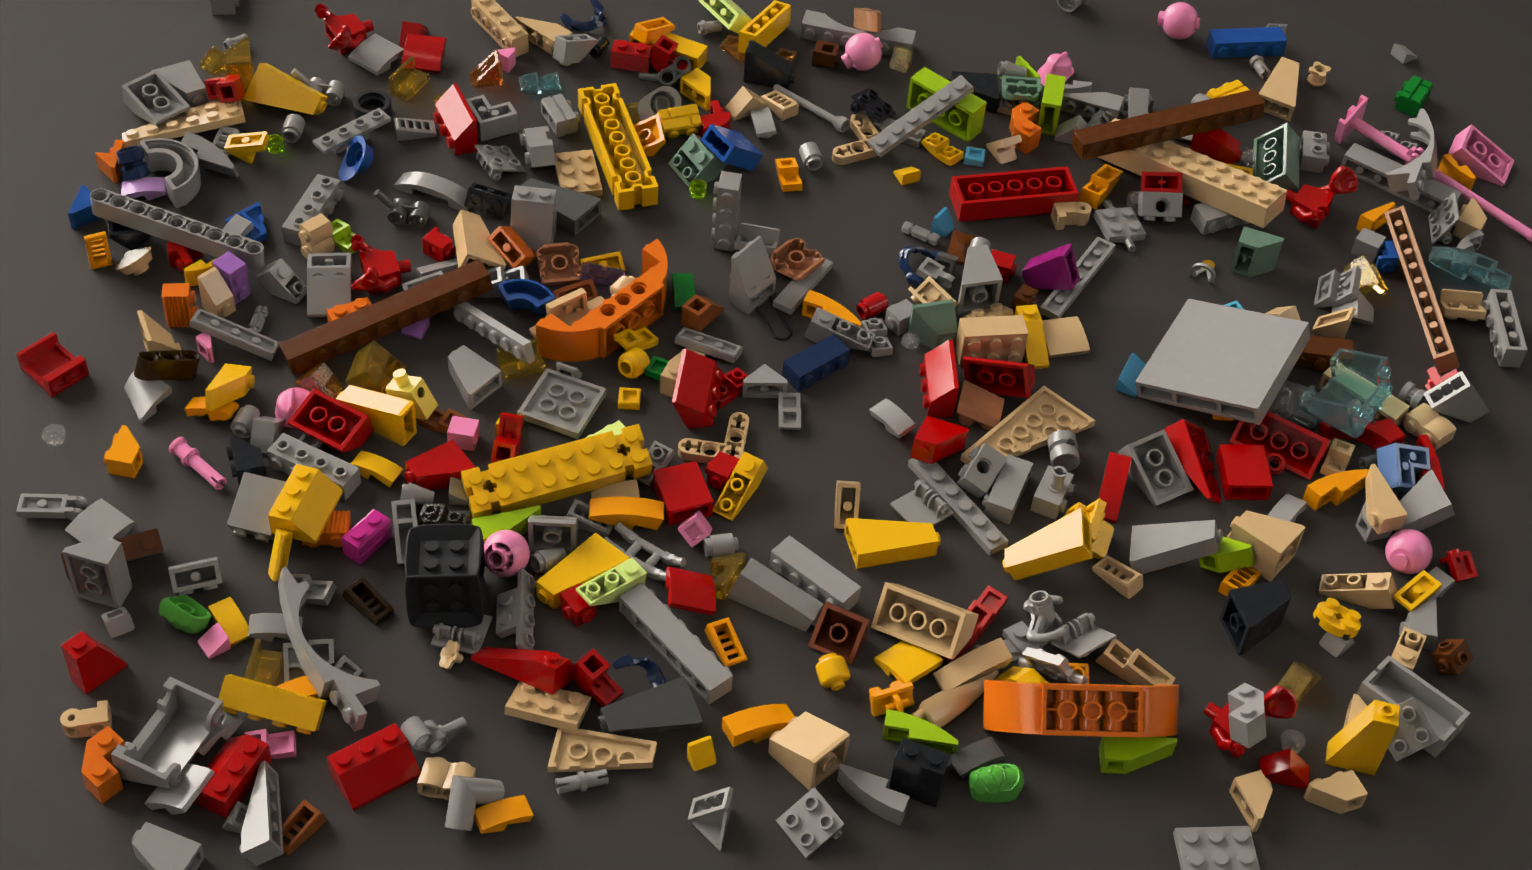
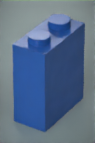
[701,124,763,171]

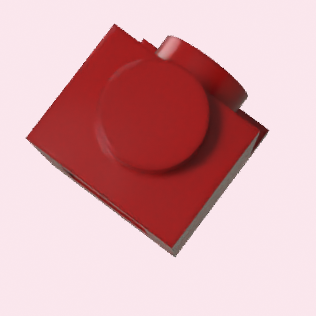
[422,227,456,262]

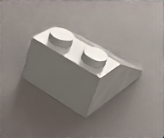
[122,70,190,126]
[1118,429,1194,506]

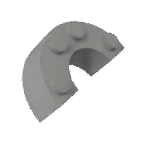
[139,138,201,209]

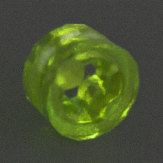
[266,134,285,154]
[689,179,707,199]

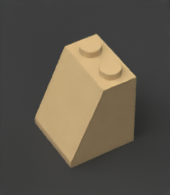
[1226,510,1306,582]
[768,711,850,791]

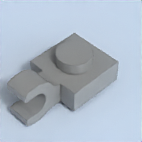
[916,257,955,291]

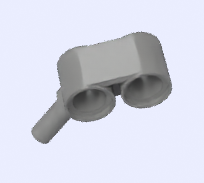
[291,68,346,106]
[400,716,467,754]

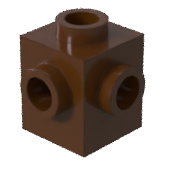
[1430,639,1474,676]

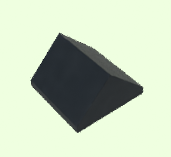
[108,203,152,250]

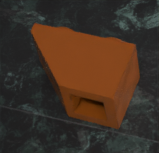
[681,294,724,332]

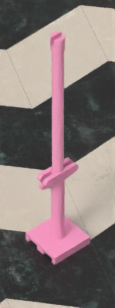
[1334,95,1532,243]

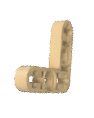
[832,113,879,165]
[678,412,749,464]

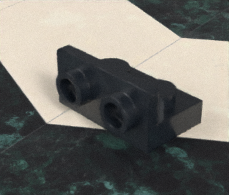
[464,182,513,218]

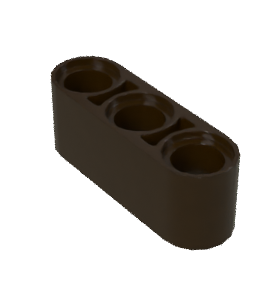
[134,350,200,381]

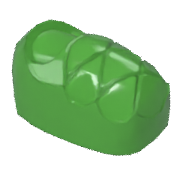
[158,595,211,634]
[968,764,1024,803]

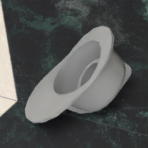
[638,86,681,121]

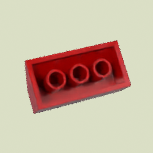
[1229,411,1332,480]

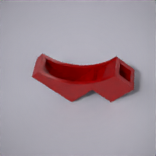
[1317,408,1406,451]

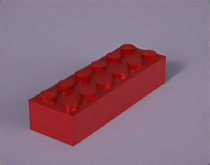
[949,166,1079,222]

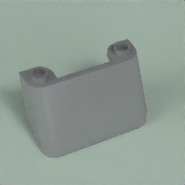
[111,677,225,788]

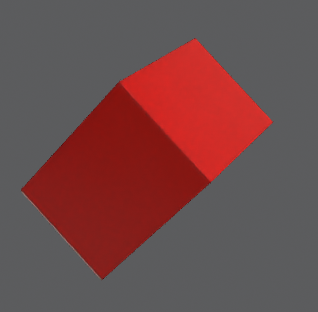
[399,21,428,49]
[1141,171,1183,193]
[1259,748,1310,789]

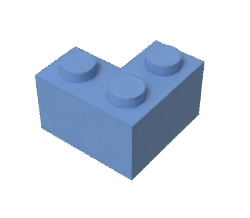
[1376,443,1431,494]

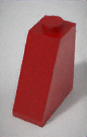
[1190,128,1242,165]
[910,416,969,464]
[404,439,475,490]
[61,631,127,695]

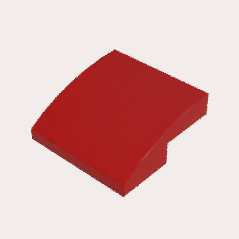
[401,34,447,73]
[665,566,716,616]

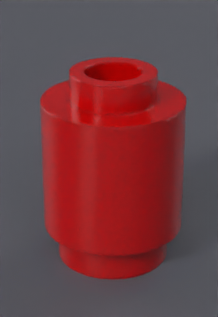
[856,292,889,320]

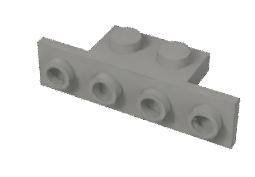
[312,108,391,154]
[496,567,536,650]

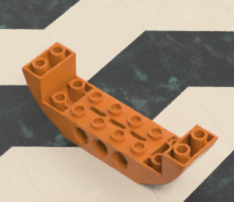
[536,239,668,362]
[983,680,1179,738]

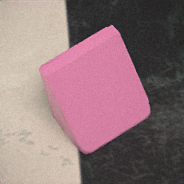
[196,333,214,364]
[197,623,231,659]

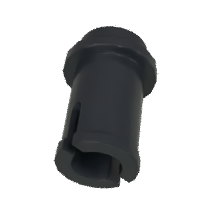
[589,35,609,58]

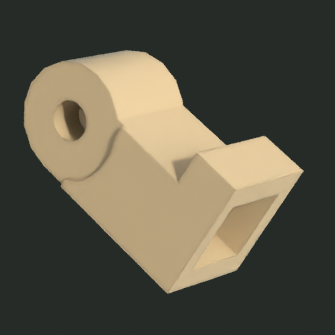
[1051,202,1092,230]
[60,700,112,738]

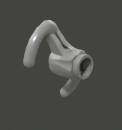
[1023,591,1067,643]

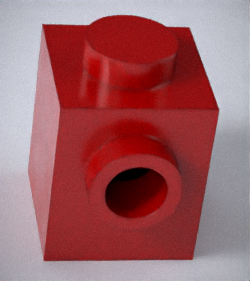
[991,249,1018,284]
[705,451,739,490]
[560,583,596,627]

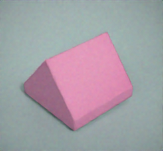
[496,47,516,73]

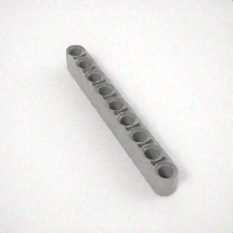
[90,188,265,270]

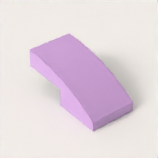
[121,177,167,201]

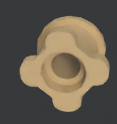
[1307,61,1331,87]

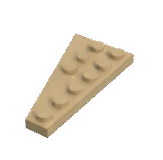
[122,99,246,148]
[960,386,1096,471]

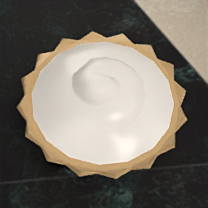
[115,246,153,276]

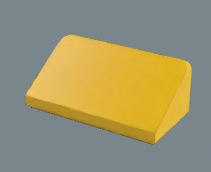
[579,251,626,280]
[268,528,293,581]

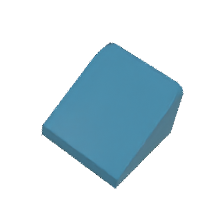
[932,207,954,238]

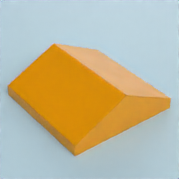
[633,114,666,157]

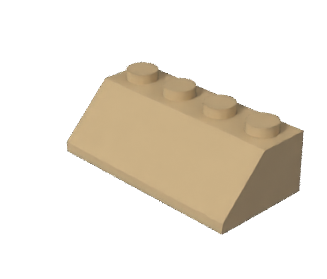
[871,582,979,659]

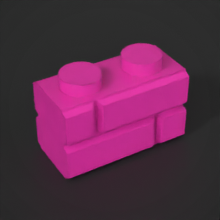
[341,509,393,565]

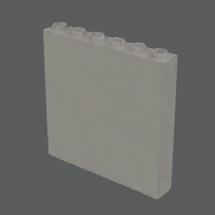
[1135,299,1310,425]

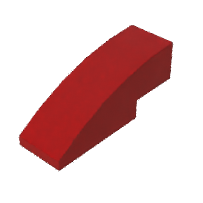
[1098,452,1132,524]

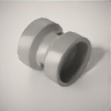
[1398,381,1426,409]

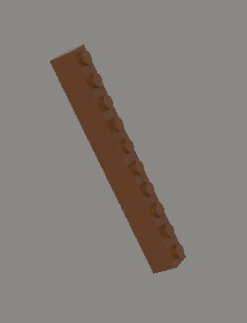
[1072,89,1266,161]
[279,259,493,375]

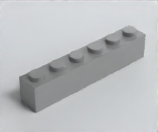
[1341,143,1462,212]
[619,583,733,705]

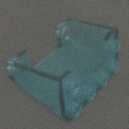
[1301,348,1393,439]

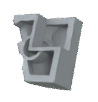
[124,372,172,424]
[283,639,334,683]

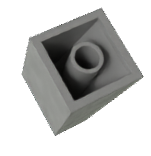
[510,185,557,253]
[956,245,1003,315]
[227,472,286,543]

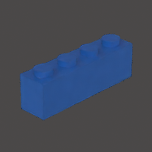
[1206,27,1287,58]

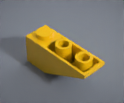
[713,451,768,521]

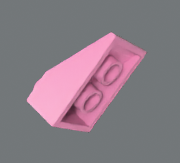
[1448,124,1515,186]

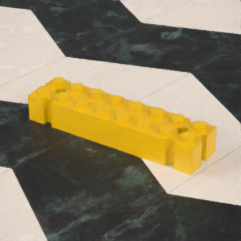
[578,83,658,211]
[461,424,653,519]

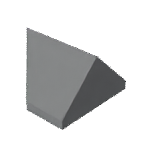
[1331,291,1374,325]
[688,787,733,852]

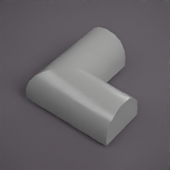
[445,775,505,831]

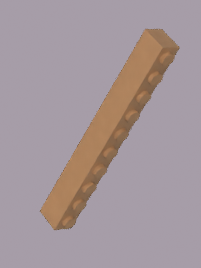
[1384,205,1460,374]

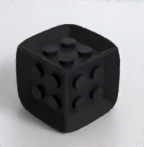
[404,524,485,629]

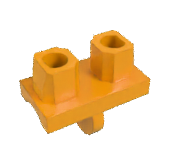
[869,680,914,717]

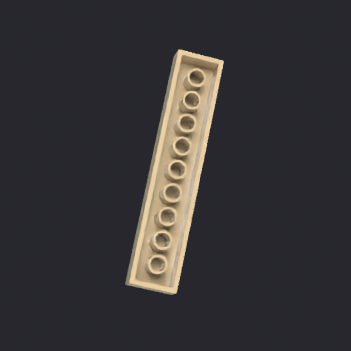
[1098,118,1287,228]

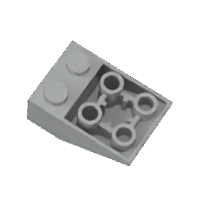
[729,236,776,315]
[307,252,353,317]

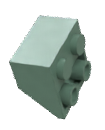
[668,133,727,188]
[1230,226,1284,277]

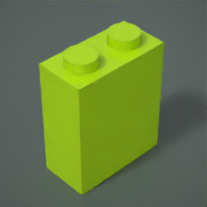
[1037,73,1066,136]

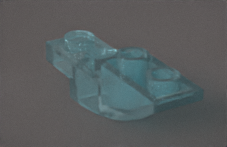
[1427,246,1512,290]

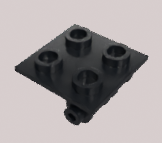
[850,88,896,123]

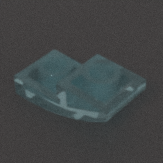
[518,72,562,94]

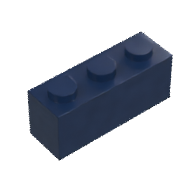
[782,334,850,392]

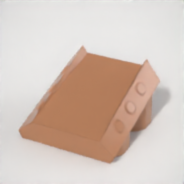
[769,238,826,281]
[535,242,583,286]
[956,380,1005,430]

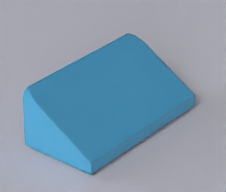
[1116,353,1146,398]

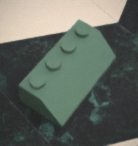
[1253,123,1300,192]

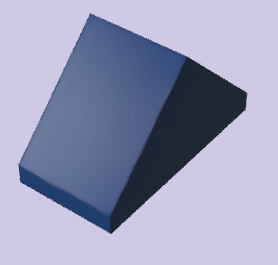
[68,185,100,229]

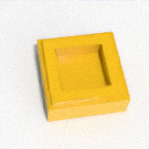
[618,387,641,410]

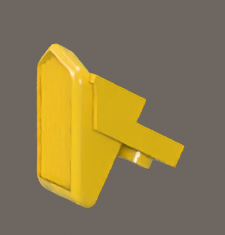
[1060,498,1114,559]

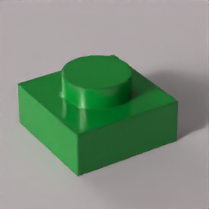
[645,355,669,381]

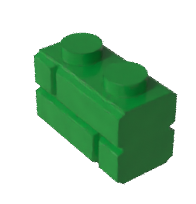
[1394,75,1433,117]

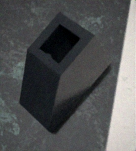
[226,436,266,486]

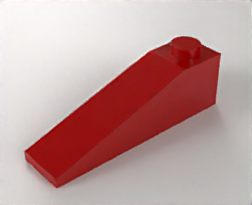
[1162,419,1221,504]
[471,647,575,695]

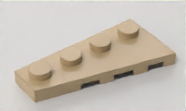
[548,728,657,773]

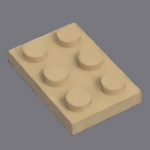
[554,149,603,196]
[504,681,591,732]

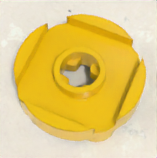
[1313,598,1361,638]

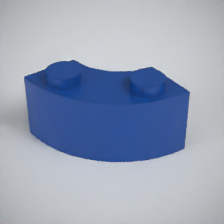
[497,279,556,317]

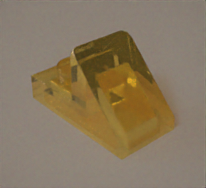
[710,552,747,601]

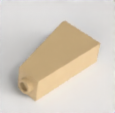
[1259,57,1300,122]
[453,209,506,271]

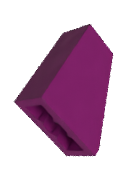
[1022,244,1080,290]

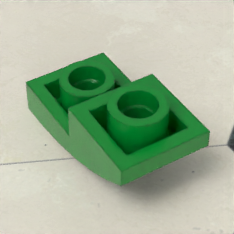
[671,273,695,310]

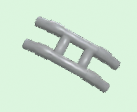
[604,522,686,581]

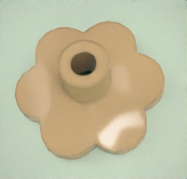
[439,640,463,669]

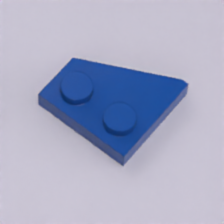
[225,202,267,242]

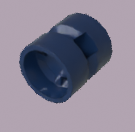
[115,145,150,181]

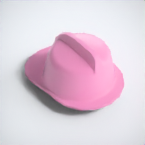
[1037,51,1074,86]
[275,387,310,428]

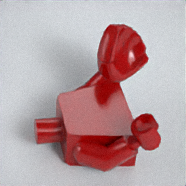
[314,3,374,55]
[1285,166,1358,229]
[350,234,411,295]
[1203,686,1297,759]

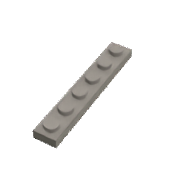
[868,75,974,158]
[1039,237,1116,319]
[454,302,535,364]
[908,458,1009,556]

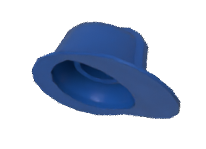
[339,135,374,181]

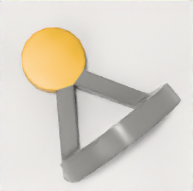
[1189,260,1216,284]

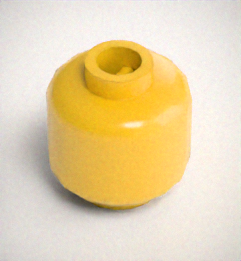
[618,347,650,379]
[815,653,850,691]

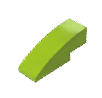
[882,709,958,754]

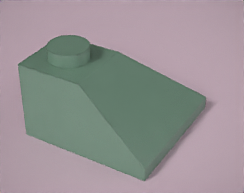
[907,299,958,349]

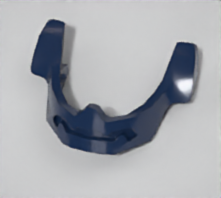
[560,0,606,32]
[899,246,938,285]
[612,653,666,687]

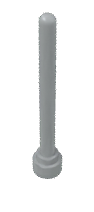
[773,84,850,133]

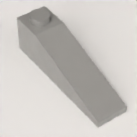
[240,760,284,866]

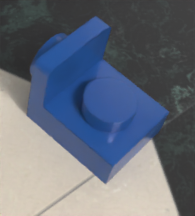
[1374,241,1399,273]

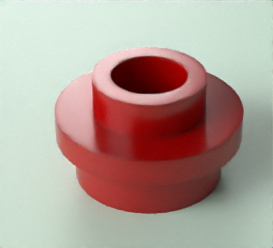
[1266,453,1286,475]

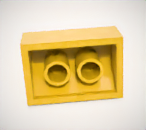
[268,464,343,544]

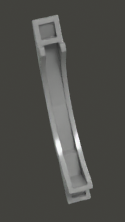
[1387,108,1437,200]
[278,567,381,732]

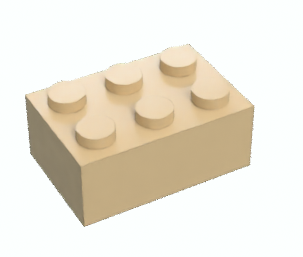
[955,315,1028,366]

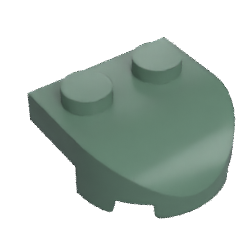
[1001,75,1042,102]

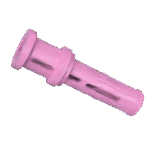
[169,437,227,490]

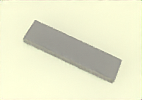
[773,259,833,315]
[189,308,280,361]

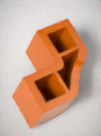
[1009,101,1042,154]
[81,726,125,804]

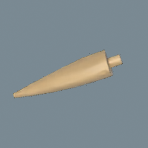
[911,670,999,728]

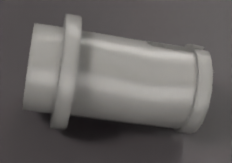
[697,20,722,35]
[223,33,250,53]
[1249,55,1271,79]

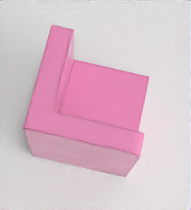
[447,416,480,451]
[678,510,713,548]

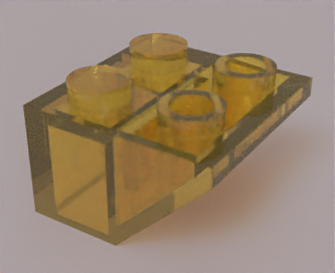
[345,340,407,394]

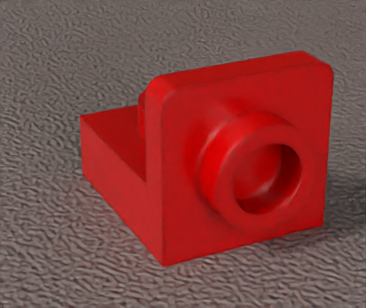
[1439,548,1478,583]

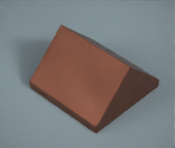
[808,601,870,665]

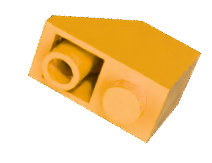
[104,425,143,479]

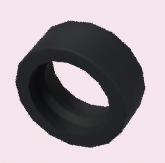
[353,90,392,119]

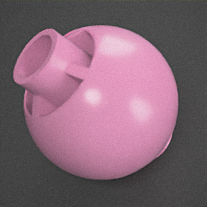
[1157,2,1201,40]
[840,33,883,71]
[1385,529,1433,575]
[484,530,530,577]

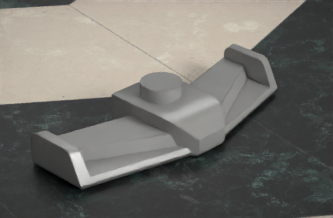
[973,612,1063,662]

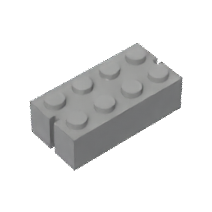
[1357,655,1471,758]

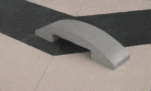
[394,172,470,211]

